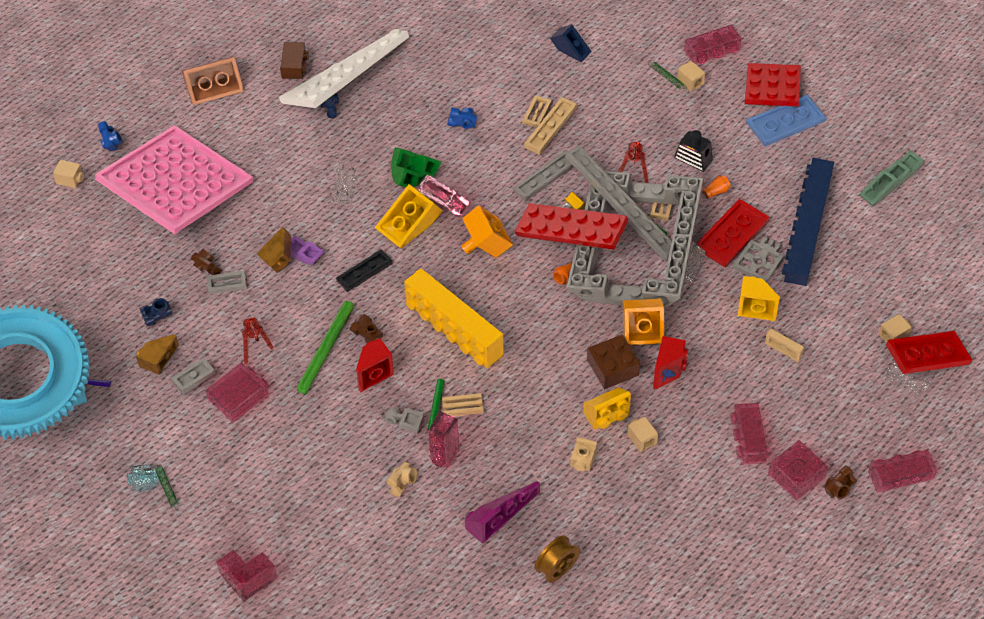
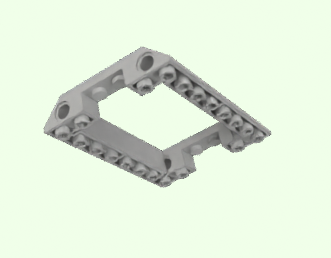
[567,171,704,308]

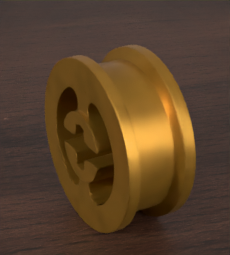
[534,535,580,583]

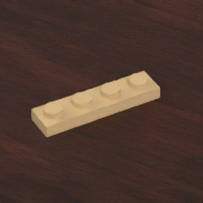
[524,97,577,155]

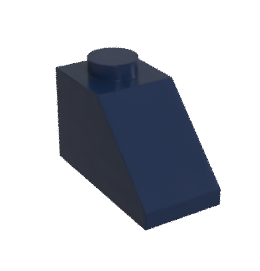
[550,24,592,62]

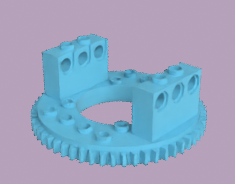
[0,305,90,440]

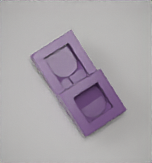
[291,235,324,265]

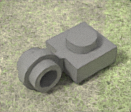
[384,408,424,434]

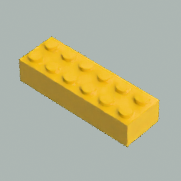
[404,268,503,369]

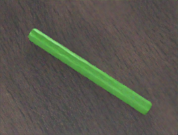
[297,300,354,394]

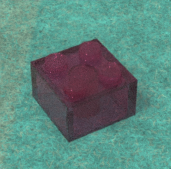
[768,440,828,501]

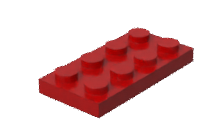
[695,199,770,268]
[886,331,973,374]

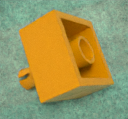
[461,205,513,257]
[623,299,664,345]

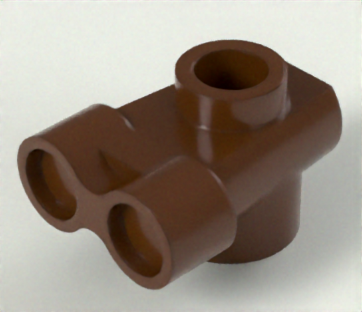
[191,249,221,275]
[350,314,383,343]
[824,465,857,499]

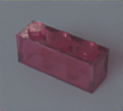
[684,24,742,64]
[730,403,768,465]
[428,411,459,468]
[868,450,937,493]

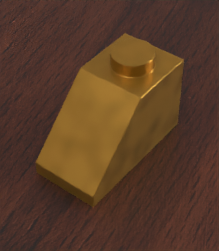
[257,227,291,273]
[136,334,179,375]

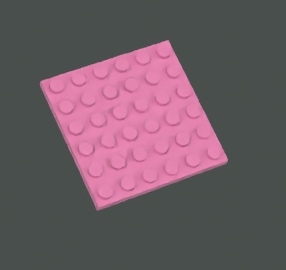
[95,125,253,234]

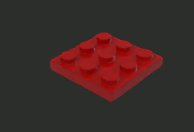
[745,63,801,107]

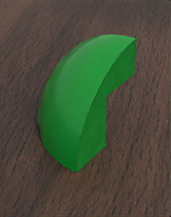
[391,147,441,187]

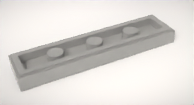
[513,150,574,201]

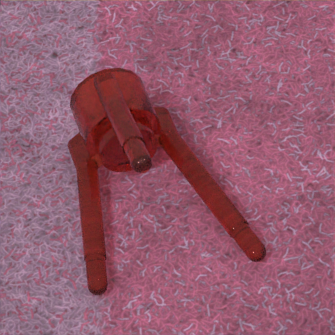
[619,142,649,183]
[242,318,274,365]

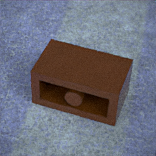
[280,42,309,79]

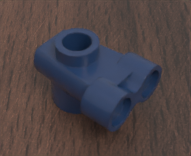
[321,93,339,118]
[139,298,173,327]

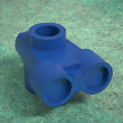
[447,107,477,129]
[98,121,123,152]

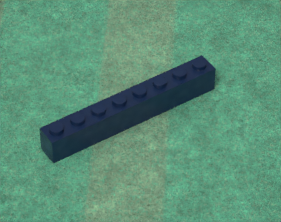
[782,158,834,286]

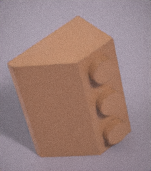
[182,57,244,105]

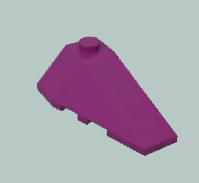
[465,481,540,544]

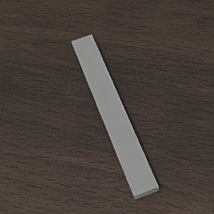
[565,145,672,261]

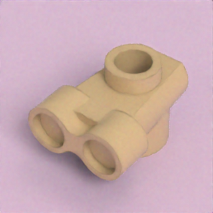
[386,462,417,497]

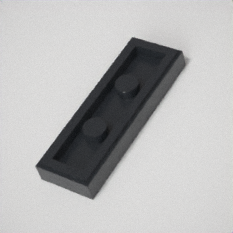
[336,249,393,292]

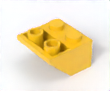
[583,387,631,430]

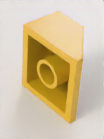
[737,276,780,321]

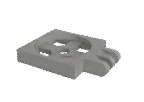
[733,236,784,283]

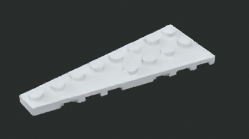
[279,29,409,108]

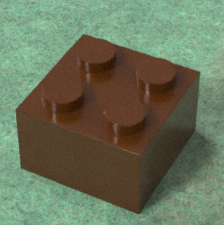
[587,334,640,389]

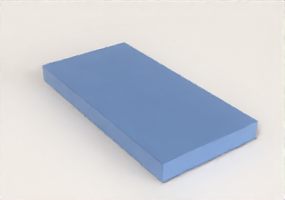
[746,94,827,147]

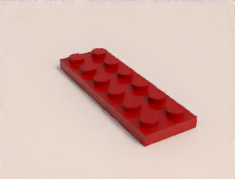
[514,203,629,250]

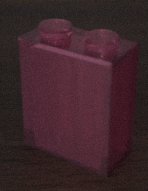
[418,175,469,217]
[206,362,269,423]

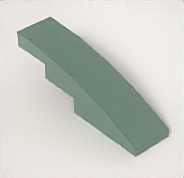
[859,150,924,206]

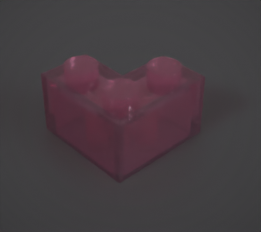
[216,550,277,602]

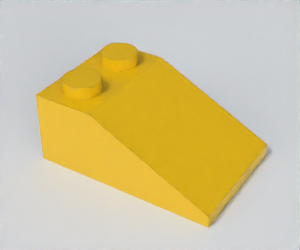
[375,184,443,248]

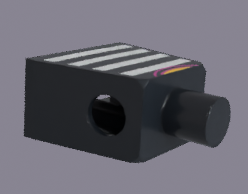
[674,130,713,172]

